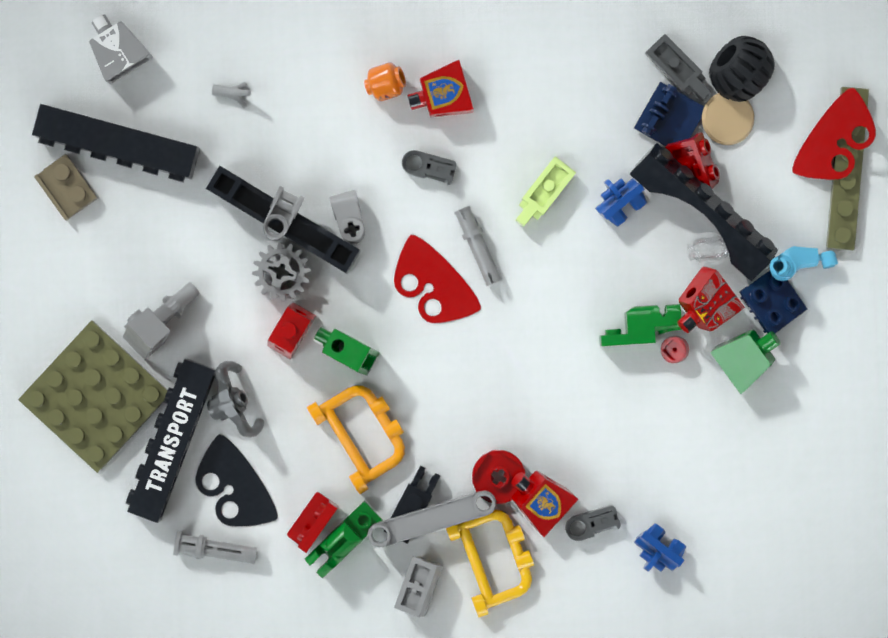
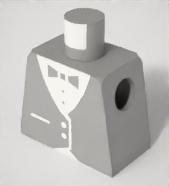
[89,14,153,84]

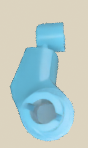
[770,246,838,281]

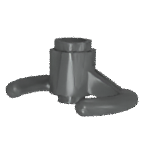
[207,361,265,438]

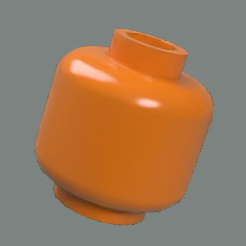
[364,62,406,101]

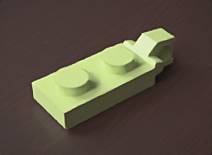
[515,156,576,227]

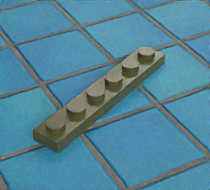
[826,87,869,251]

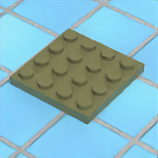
[18,320,168,473]

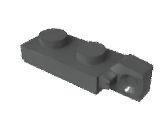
[645,34,711,101]

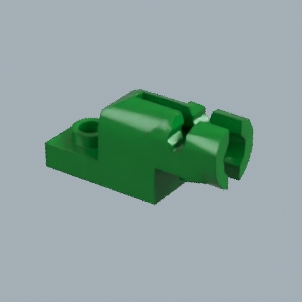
[599,304,681,346]
[305,500,383,578]

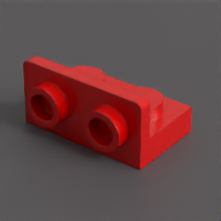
[665,132,720,189]
[287,492,339,553]

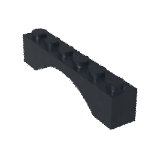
[630,143,778,281]
[206,166,361,274]

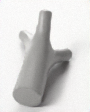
[212,82,251,108]

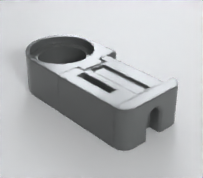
[402,150,457,185]
[565,505,621,541]

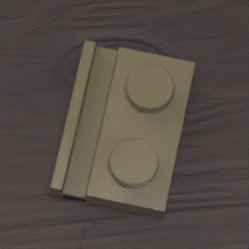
[34,154,98,221]

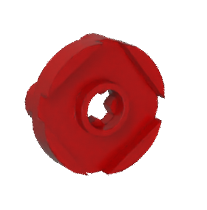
[472,450,525,504]

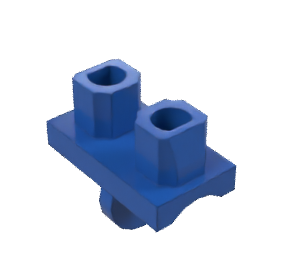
[595,178,647,227]
[634,523,686,572]

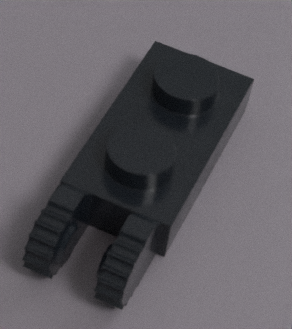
[384,465,441,544]

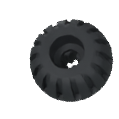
[709,36,775,102]

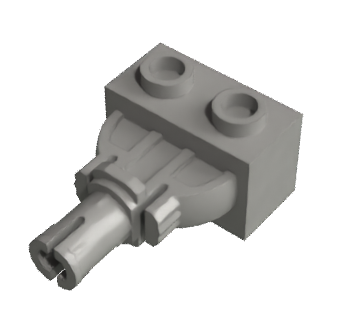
[123,282,200,360]

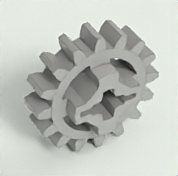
[252,242,311,301]

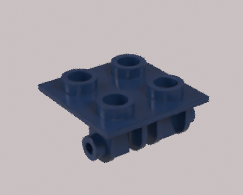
[634,81,704,147]
[739,270,807,334]

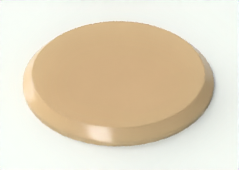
[702,93,754,145]

